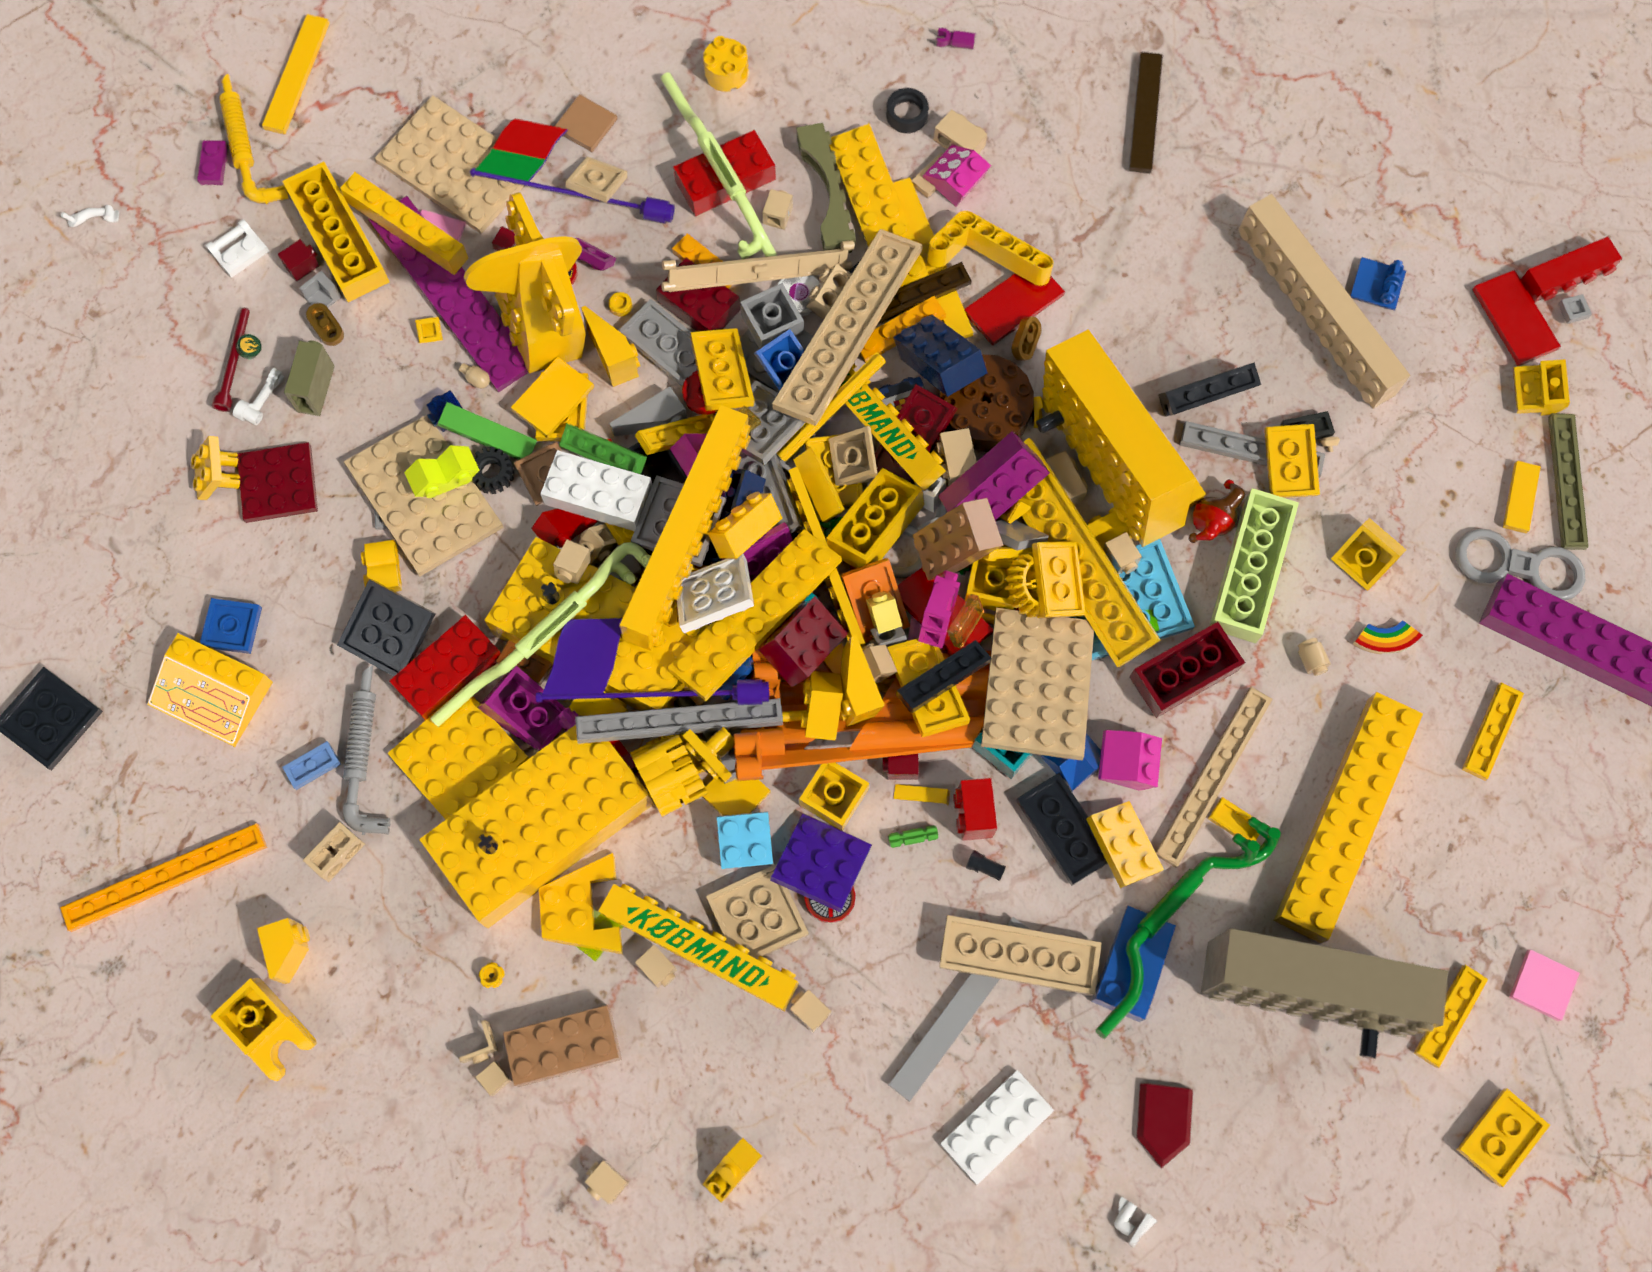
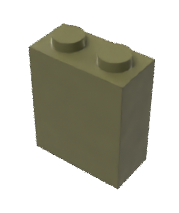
[284,340,335,416]

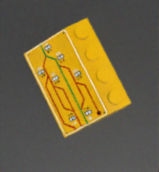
[147,633,273,747]

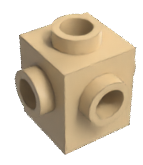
[578,524,618,565]

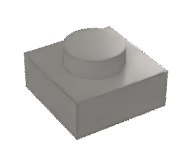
[1558,294,1592,324]

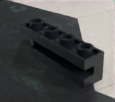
[1158,362,1261,417]

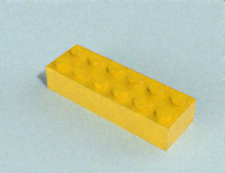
[282,161,390,302]

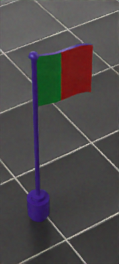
[470,118,675,224]

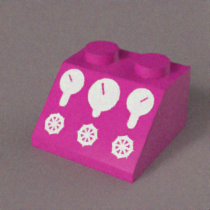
[923,145,991,207]

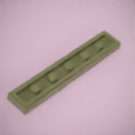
[1548,413,1589,550]

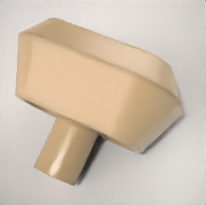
[1320,436,1340,452]

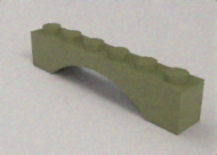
[797,123,856,253]

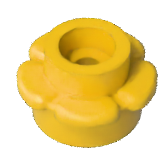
[479,962,505,988]

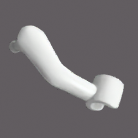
[61,205,119,227]

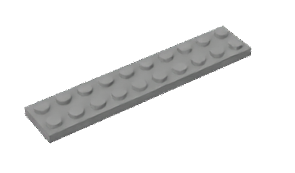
[619,299,818,476]

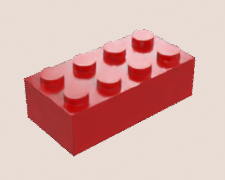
[673,129,776,217]
[389,615,501,721]

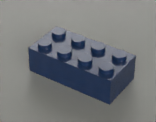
[893,314,987,397]

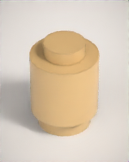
[1298,638,1331,676]

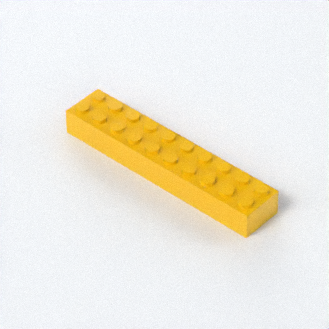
[620,405,751,651]
[1273,692,1423,944]

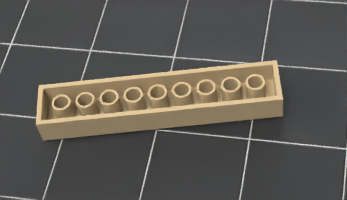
[1239,194,1411,409]

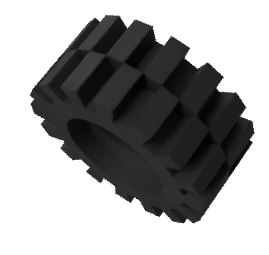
[472,447,514,494]

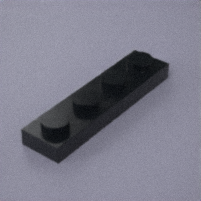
[896,640,992,714]

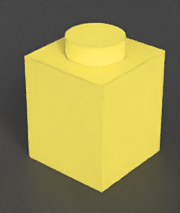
[866,592,902,634]

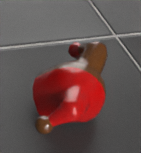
[1188,479,1245,543]

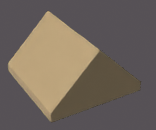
[829,426,877,486]

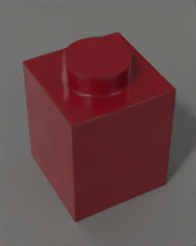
[277,239,319,282]
[882,754,919,780]

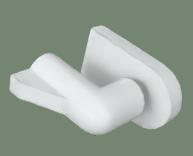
[1114,1197,1157,1248]

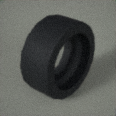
[886,87,929,134]

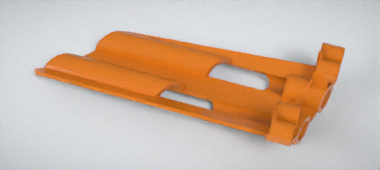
[733,639,991,781]

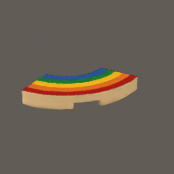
[1353,620,1423,654]

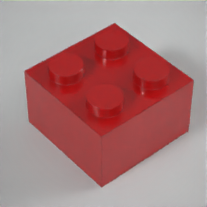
[953,778,997,841]

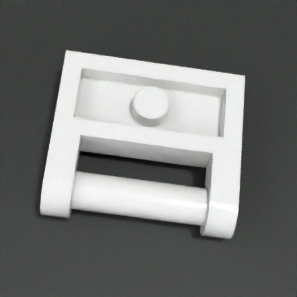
[205,219,269,278]

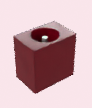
[492,226,516,251]

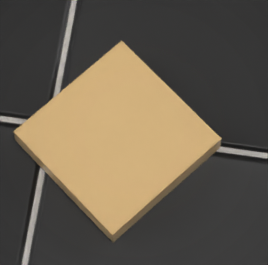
[566,156,628,203]

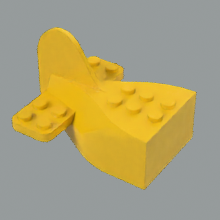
[464,192,586,373]

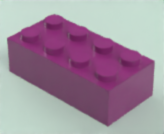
[939,431,1050,520]

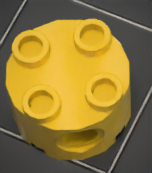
[703,36,749,92]

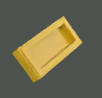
[1208,797,1259,841]

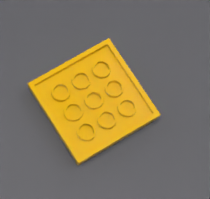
[387,693,529,820]

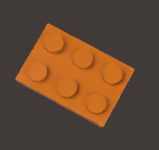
[841,558,910,643]

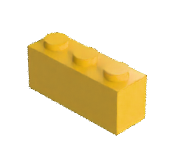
[708,492,782,559]

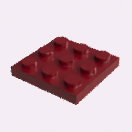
[237,442,318,523]

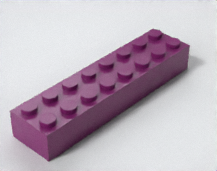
[1479,573,1652,707]

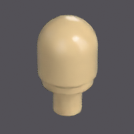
[459,363,490,389]

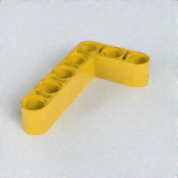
[927,210,1054,285]

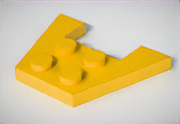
[539,853,623,954]

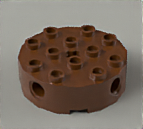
[939,354,1034,452]

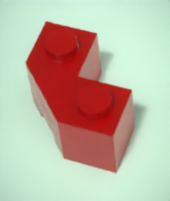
[531,508,598,548]

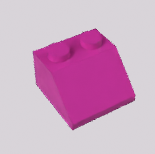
[1098,730,1162,791]

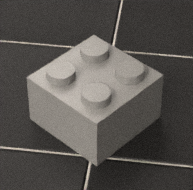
[740,283,804,349]

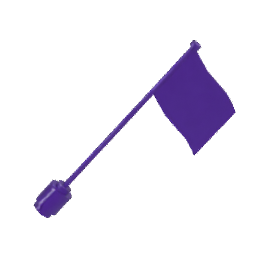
[536,618,769,705]

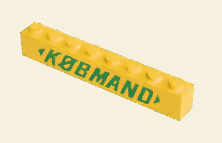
[839,364,946,491]
[598,883,799,1012]

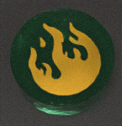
[236,334,262,359]

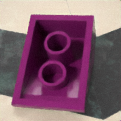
[477,666,566,751]

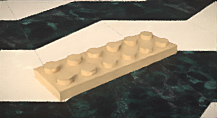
[939,915,1102,996]

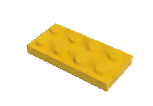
[690,328,754,411]
[887,638,970,738]

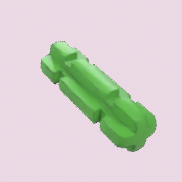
[888,825,938,848]

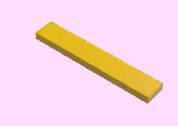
[262,14,330,135]

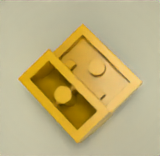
[1513,359,1570,416]

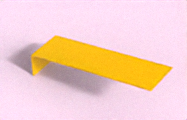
[894,784,950,806]

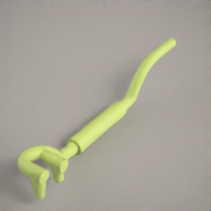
[661,72,777,260]
[430,542,651,727]

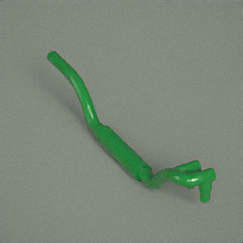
[1095,817,1281,1039]

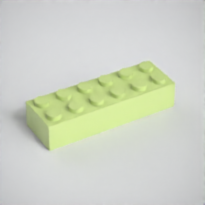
[1209,488,1299,643]

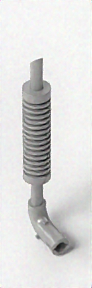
[343,665,391,835]

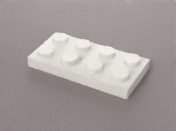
[940,1070,1054,1185]

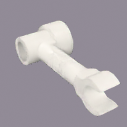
[233,368,284,425]

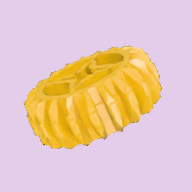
[1004,551,1041,618]

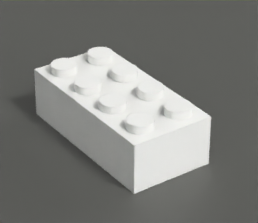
[541,450,652,531]

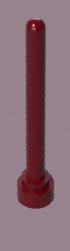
[211,307,250,412]

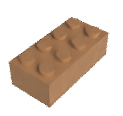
[913,498,1003,581]
[503,1005,622,1087]

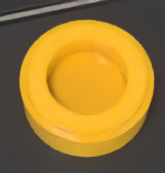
[608,292,632,317]

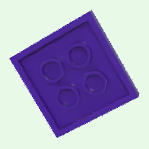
[770,813,872,913]

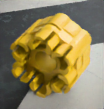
[630,734,708,817]

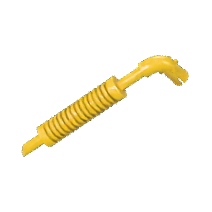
[219,74,289,205]

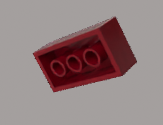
[1130,621,1246,718]

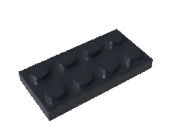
[1016,773,1108,886]

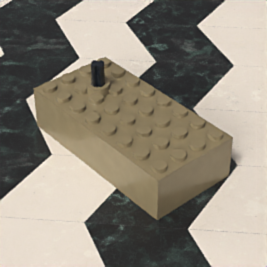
[1201,928,1448,1059]

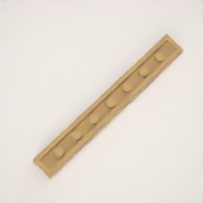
[1155,687,1272,868]

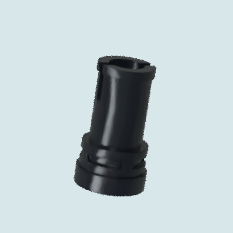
[966,850,1006,881]

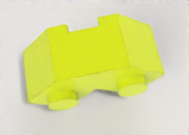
[404,445,480,498]

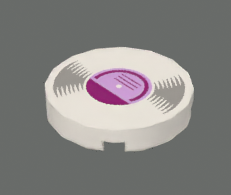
[778,276,820,316]

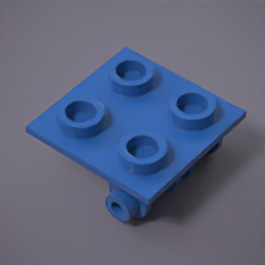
[1350,257,1406,310]

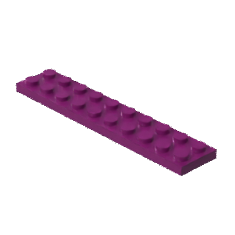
[369,196,529,393]

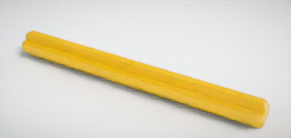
[776,353,886,461]

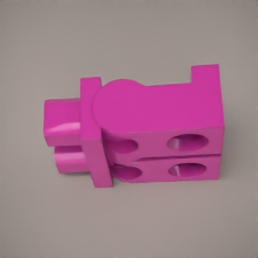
[918,570,960,648]

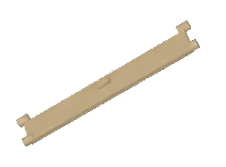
[661,240,855,292]

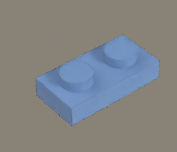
[282,741,341,790]

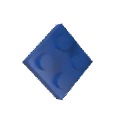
[200,598,262,654]

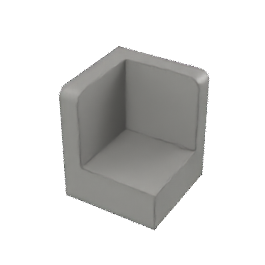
[300,271,341,307]

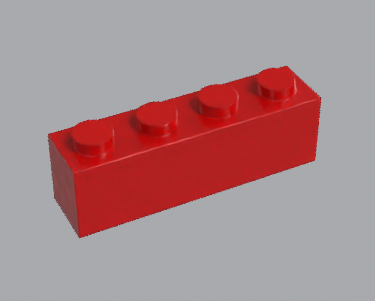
[1521,236,1623,302]

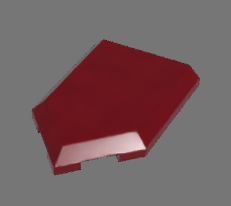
[1136,1083,1193,1169]

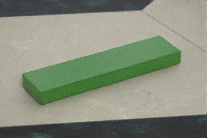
[437,402,537,460]
[559,423,647,475]

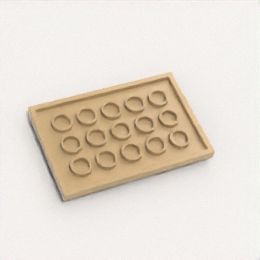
[375,95,525,234]
[344,414,503,577]
[981,608,1094,761]

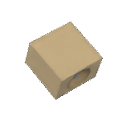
[475,1061,511,1096]

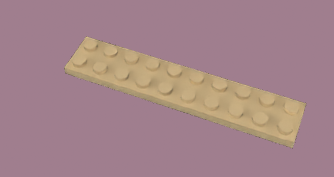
[772,229,922,426]

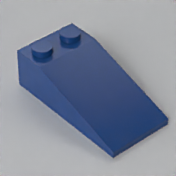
[1091,905,1176,1022]

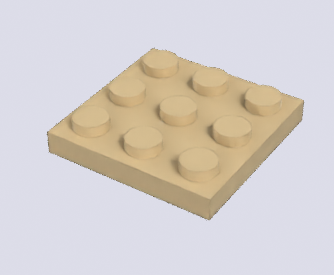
[706,864,809,959]

